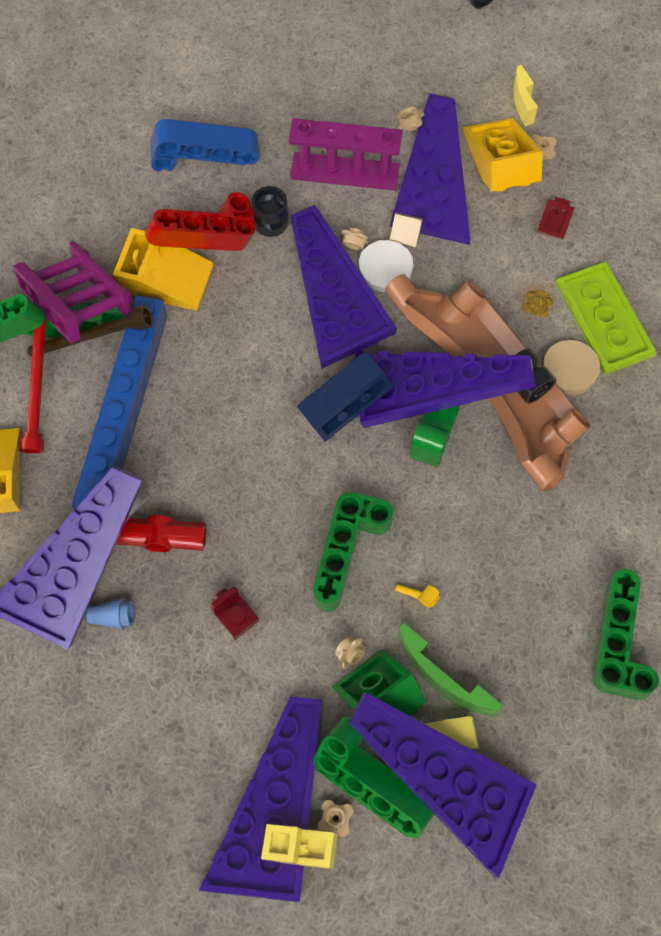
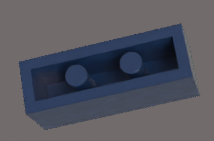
[297,351,394,442]

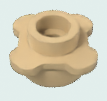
[397,107,424,132]
[531,134,557,161]
[341,228,369,251]
[335,636,366,669]
[318,800,354,837]

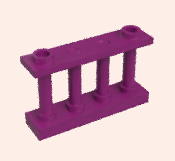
[289,118,403,191]
[13,241,133,344]

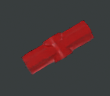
[116,515,206,553]

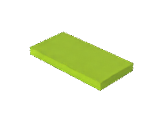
[555,261,657,375]

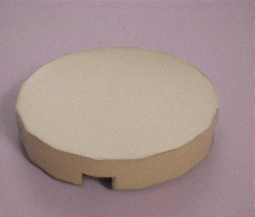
[542,340,601,395]

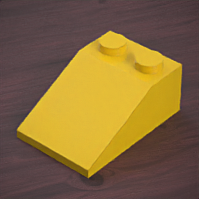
[463,118,543,192]

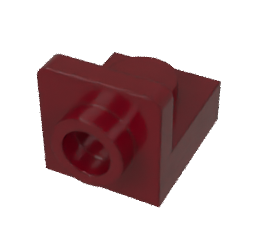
[537,197,575,240]
[210,586,259,640]

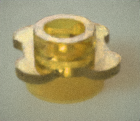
[522,290,553,318]

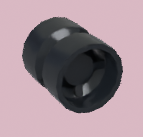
[251,186,289,237]
[516,348,557,404]

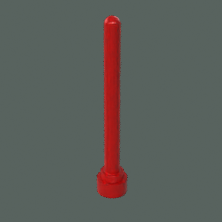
[19,319,46,454]

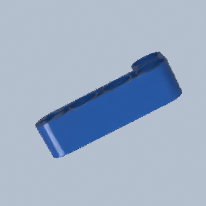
[150,119,260,172]

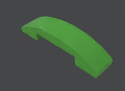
[398,623,503,717]

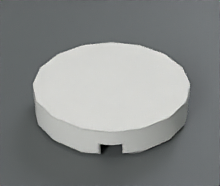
[358,240,414,292]

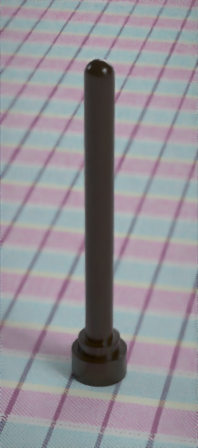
[27,305,153,357]

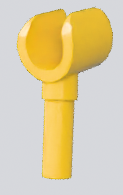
[395,584,440,608]

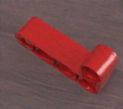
[145,192,256,251]

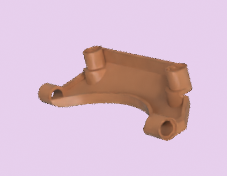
[385,274,590,492]

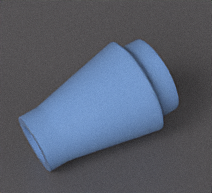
[86,598,135,630]

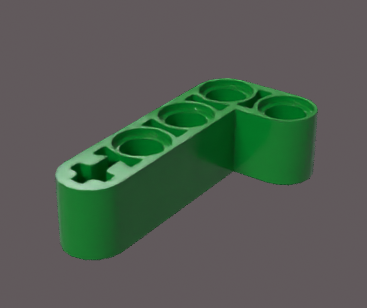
[0,294,45,343]
[410,405,461,468]
[313,492,393,612]
[592,569,659,700]
[314,716,434,838]

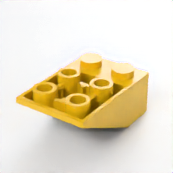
[113,228,214,311]
[0,428,21,513]

